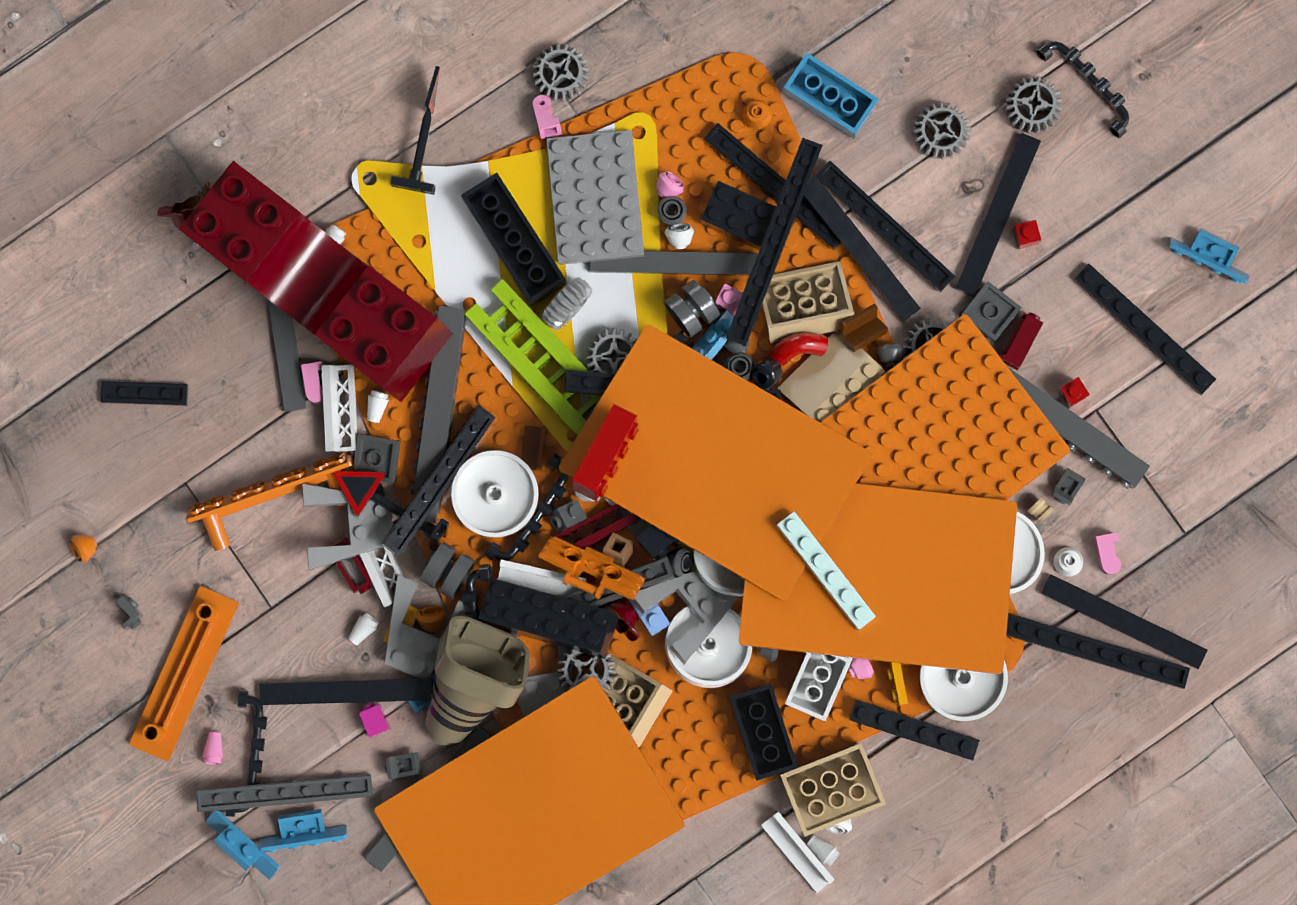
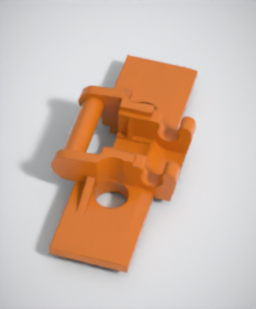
[538,536,646,600]

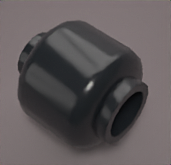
[751,357,783,389]

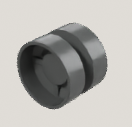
[663,280,720,338]
[420,542,476,600]

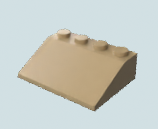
[762,261,854,344]
[777,330,885,422]
[600,656,672,747]
[780,743,886,837]

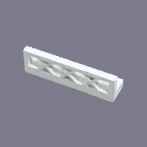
[322,365,357,453]
[348,529,404,607]
[498,560,587,596]
[761,811,835,893]

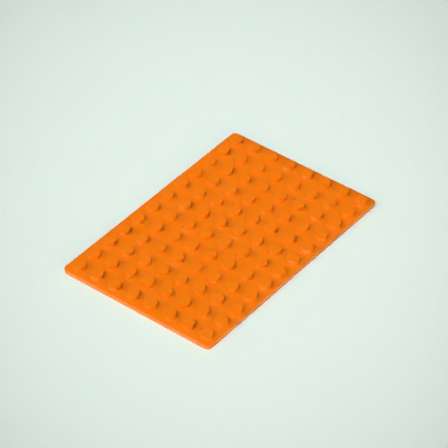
[820,314,1070,500]
[559,325,872,601]
[739,483,1017,674]
[374,676,685,905]

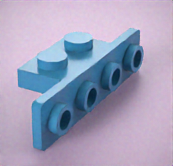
[1169,228,1249,284]
[692,309,734,360]
[260,809,347,852]
[206,811,280,880]

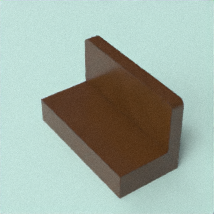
[840,304,888,353]
[521,426,547,471]

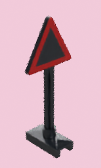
[391,66,440,195]
[333,471,449,551]

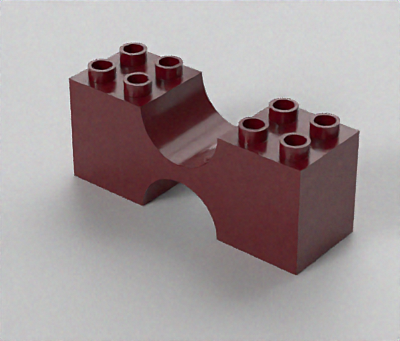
[179,160,453,402]

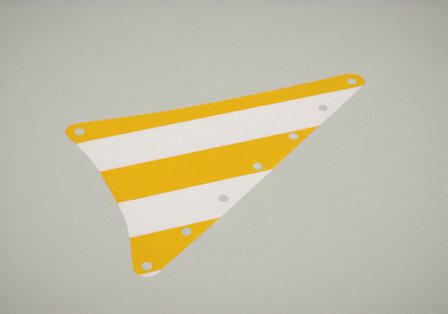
[352,112,696,579]

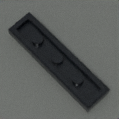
[101,381,189,406]

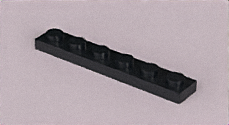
[849,699,980,761]

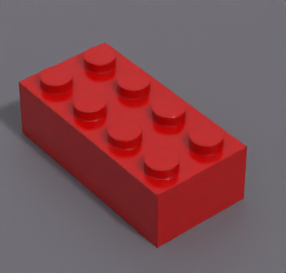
[572,404,639,501]

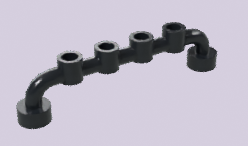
[1035,41,1129,139]
[484,453,568,561]
[462,564,492,622]
[226,690,267,817]

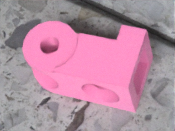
[533,95,562,139]
[301,361,324,404]
[1093,532,1121,575]

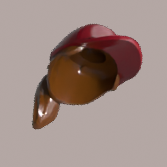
[157,182,210,228]
[599,601,640,641]

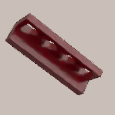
[553,504,641,558]

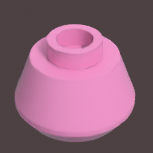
[656,171,684,198]
[848,658,874,680]

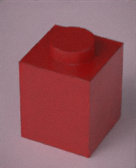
[1013,220,1042,249]
[1057,377,1090,409]

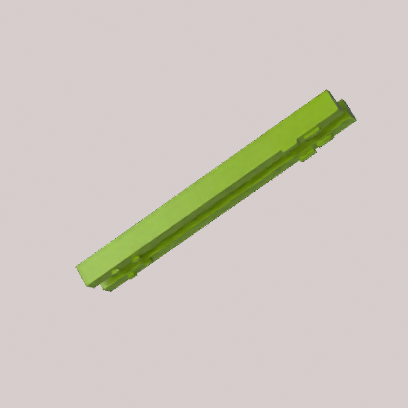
[465,279,602,436]

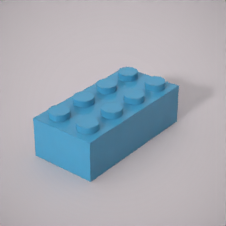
[783,53,879,139]

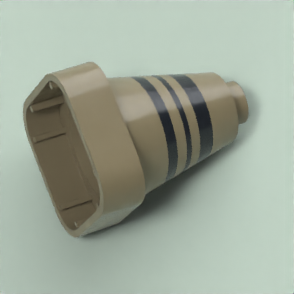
[425,616,530,745]

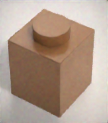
[603,533,633,568]

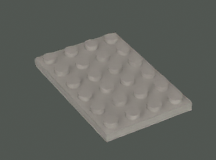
[547,130,644,265]

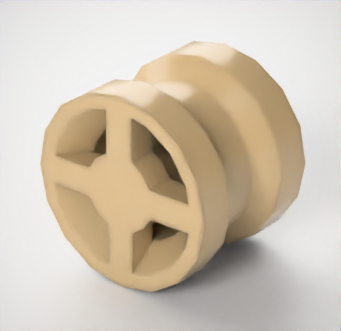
[1027,497,1054,523]

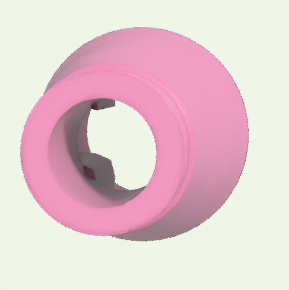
[202,732,224,765]

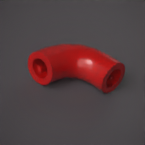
[769,332,828,366]

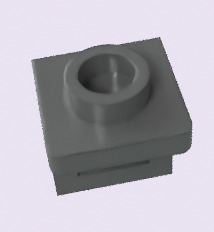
[1052,468,1086,505]
[549,500,587,534]
[116,596,143,630]
[385,752,422,779]

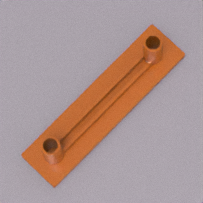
[186,452,352,551]
[129,586,239,762]

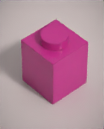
[359,703,391,737]

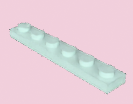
[776,511,876,631]

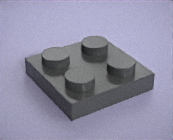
[961,281,1022,342]
[353,434,401,484]

